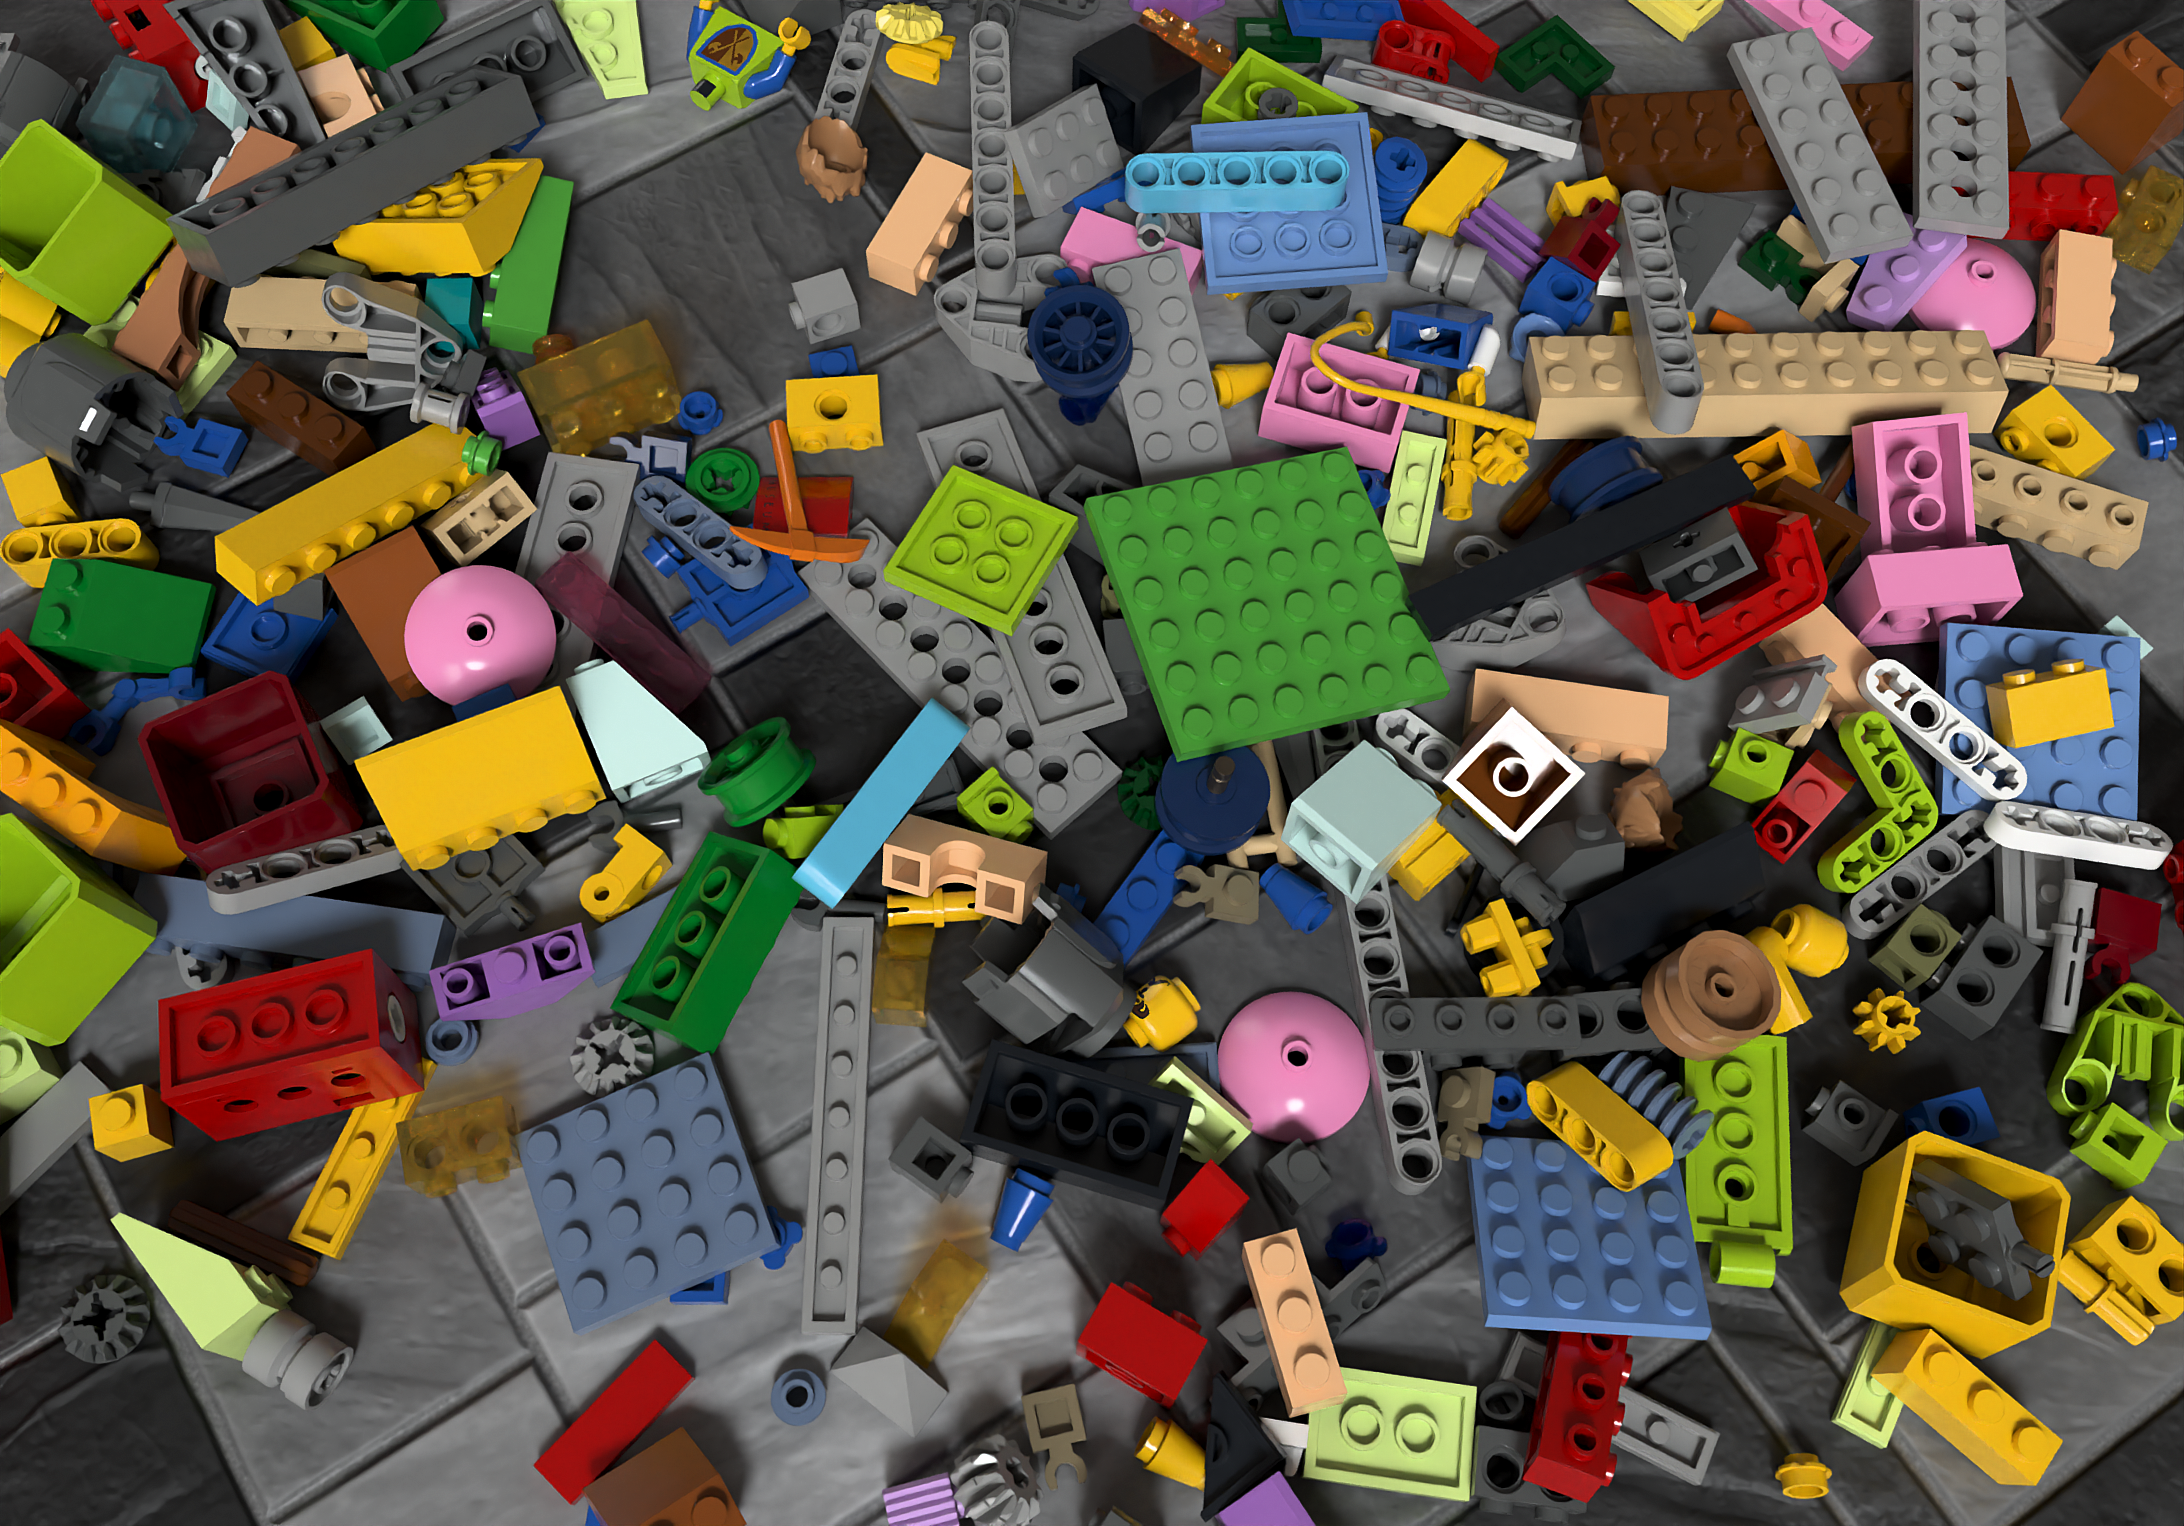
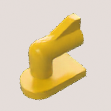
[886,36,956,85]

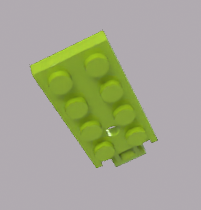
[1679,1035,1793,1288]

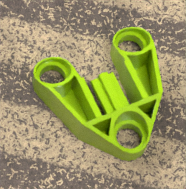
[2046,982,2184,1141]

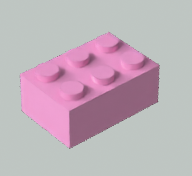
[1258,333,1420,473]
[1851,412,1976,562]
[1834,542,2023,647]

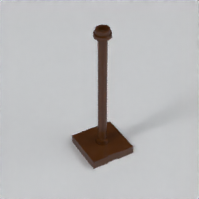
[1767,438,1871,584]

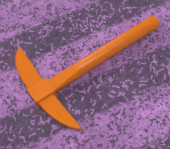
[729,420,870,563]

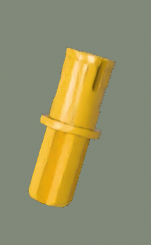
[2058,1248,2155,1346]

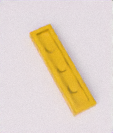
[287,1057,438,1260]

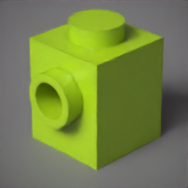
[1708,727,1794,809]

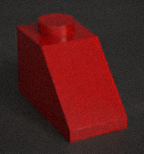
[1160,1159,1250,1261]

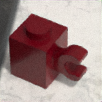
[1538,197,1621,283]
[2083,887,2162,987]

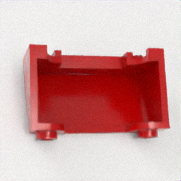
[1585,501,1828,680]

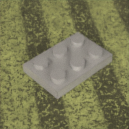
[1003,84,1124,218]

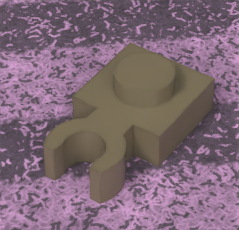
[1173,864,1259,925]
[1437,1066,1495,1161]
[1021,1383,1087,1491]

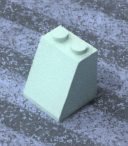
[566,659,711,803]
[1281,739,1442,904]

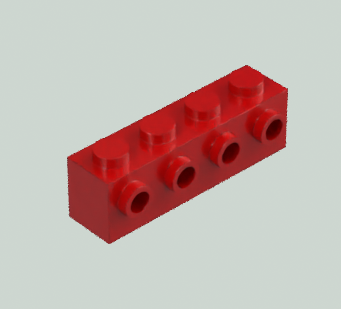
[1952,171,2119,241]
[1521,1331,1633,1503]

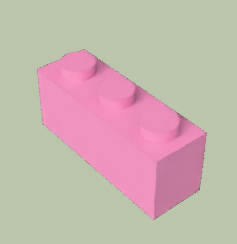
[1060,207,1203,295]

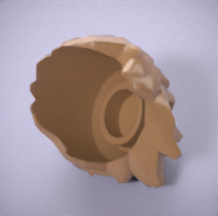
[795,116,869,203]
[1608,767,1683,855]

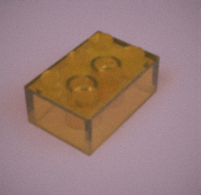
[517,319,682,457]

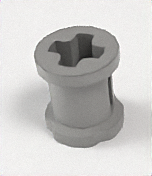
[410,381,470,435]

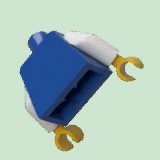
[1367,303,1500,407]

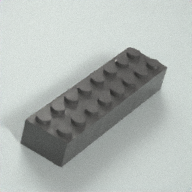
[166,64,540,288]

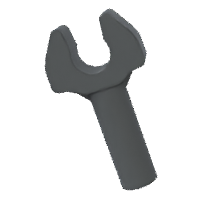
[587,800,683,854]
[791,888,887,932]

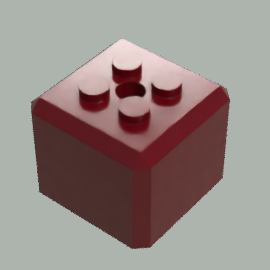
[137,670,363,875]

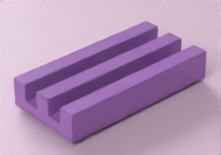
[1457,197,1547,283]

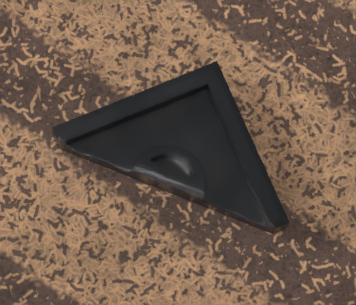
[1200,1370,1288,1523]

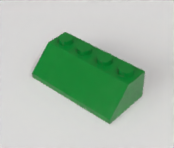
[610,831,804,1056]

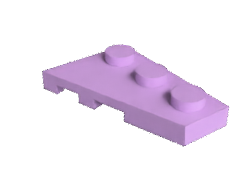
[1846,212,1967,332]

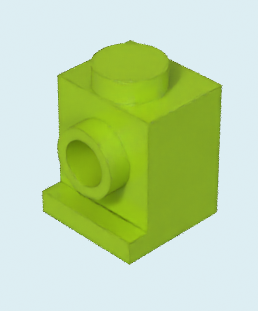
[956,766,1034,844]
[763,804,843,859]
[2069,1102,2168,1192]

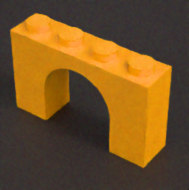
[0,718,187,876]

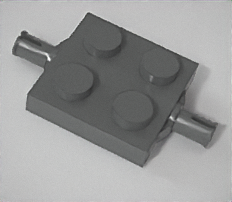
[399,834,546,938]
[1905,1158,2055,1301]

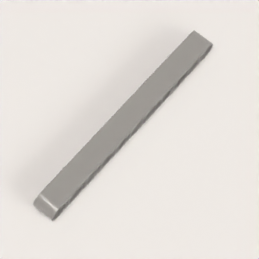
[1310,720,1442,1195]

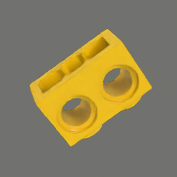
[2067,1195,2184,1326]

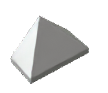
[829,1326,949,1439]

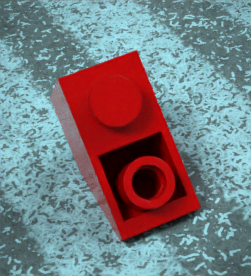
[1751,749,1857,865]

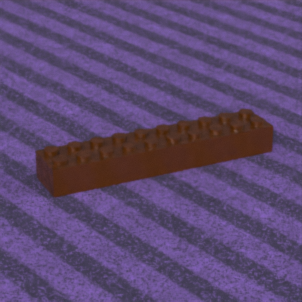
[1579,77,2031,197]

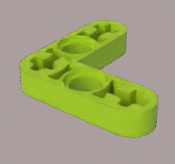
[1817,711,1938,893]

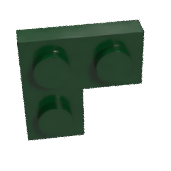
[1235,0,1322,63]
[1494,15,1615,99]

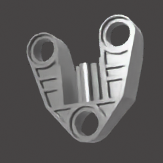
[934,254,1068,382]
[321,272,463,412]
[1430,535,1567,673]

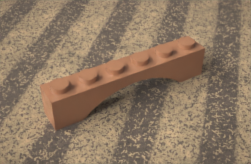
[111,126,302,392]

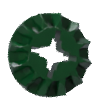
[1118,754,1168,831]

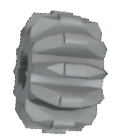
[950,1433,1044,1526]

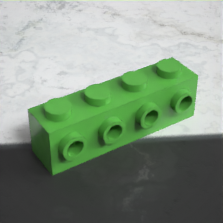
[482,175,574,357]

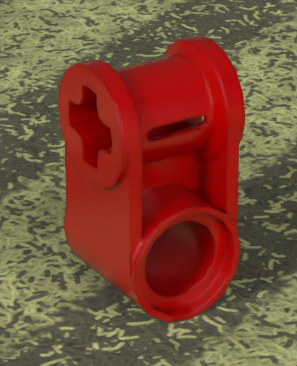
[1371,20,1457,84]

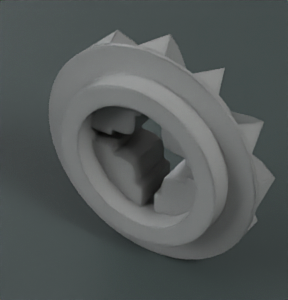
[569,1016,655,1098]

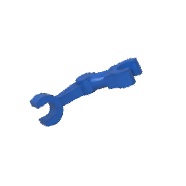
[68,667,207,757]

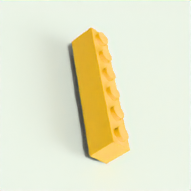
[214,423,484,606]

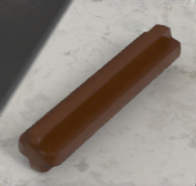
[1499,439,1594,539]
[167,1200,319,1287]

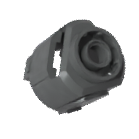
[0,33,92,160]
[4,333,184,492]
[962,882,1137,1060]

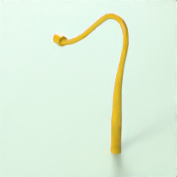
[1310,311,1536,439]

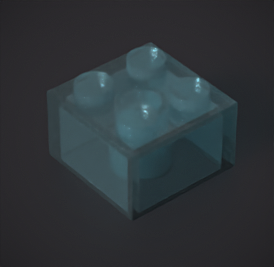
[75,55,198,173]

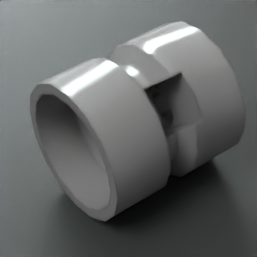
[1409,230,1488,306]
[242,1308,354,1412]

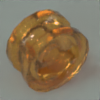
[532,334,577,375]

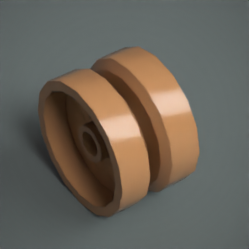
[1641,930,1781,1062]

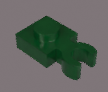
[1738,230,1822,305]

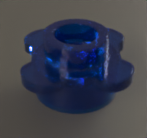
[1325,1218,1388,1272]

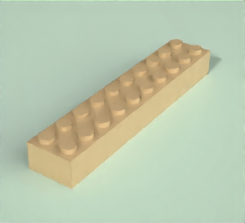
[1521,329,2009,440]

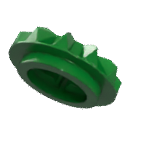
[685,448,760,517]

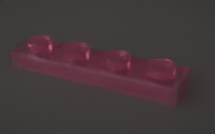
[535,551,712,715]

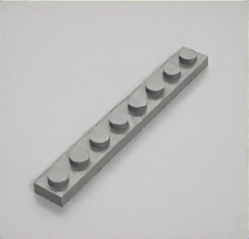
[801,917,875,1335]

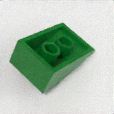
[279,0,444,74]
[27,558,216,674]

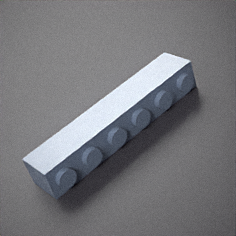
[133,872,456,992]

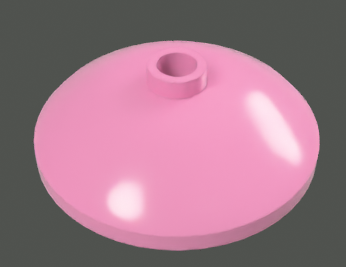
[1908,238,2036,351]
[404,565,557,706]
[1217,991,1370,1144]

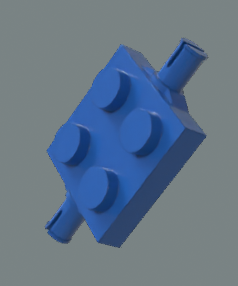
[669,523,809,647]

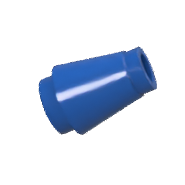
[1259,863,1333,935]
[990,1168,1055,1252]

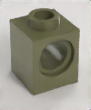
[1868,903,1962,992]

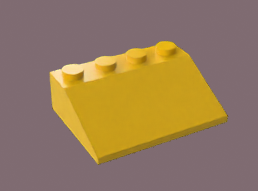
[332,158,544,277]
[354,685,606,871]

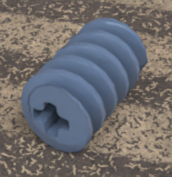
[1598,1051,1715,1160]

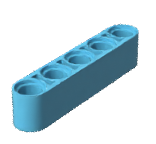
[1125,151,1350,214]
[791,697,971,909]

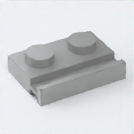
[1727,654,1837,734]
[1994,843,2075,947]

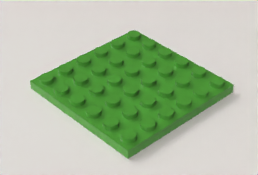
[1083,447,1450,762]

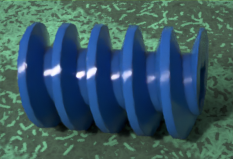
[1373,137,1427,225]

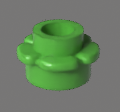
[461,431,502,476]

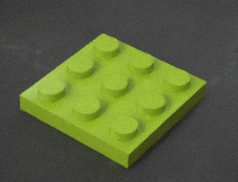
[883,465,1079,636]

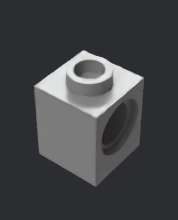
[788,268,861,345]

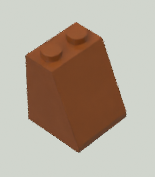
[2060,30,2184,175]
[323,525,480,702]

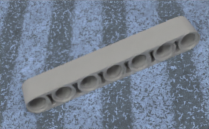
[969,20,1016,299]
[1614,190,1704,435]

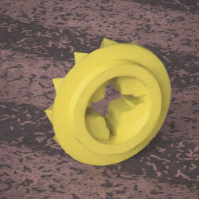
[875,2,943,44]

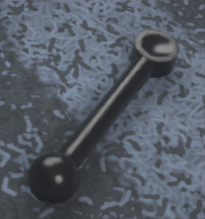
[1444,859,1485,939]

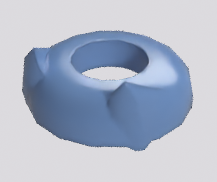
[1509,313,1565,363]

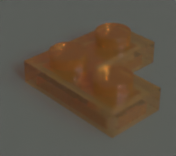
[1138,7,1235,78]

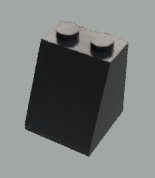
[1072,23,1202,156]

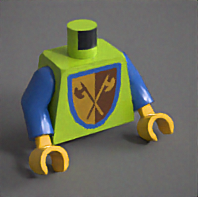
[686,0,811,111]

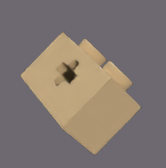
[420,469,537,567]

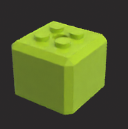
[0,119,175,326]
[0,813,158,1047]

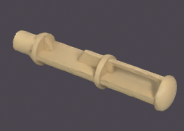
[1996,352,2139,394]

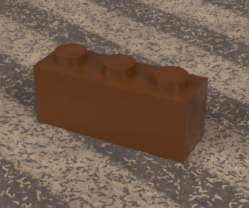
[226,360,378,477]

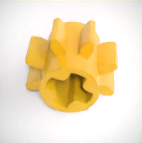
[1472,429,1529,486]
[1852,988,1921,1054]

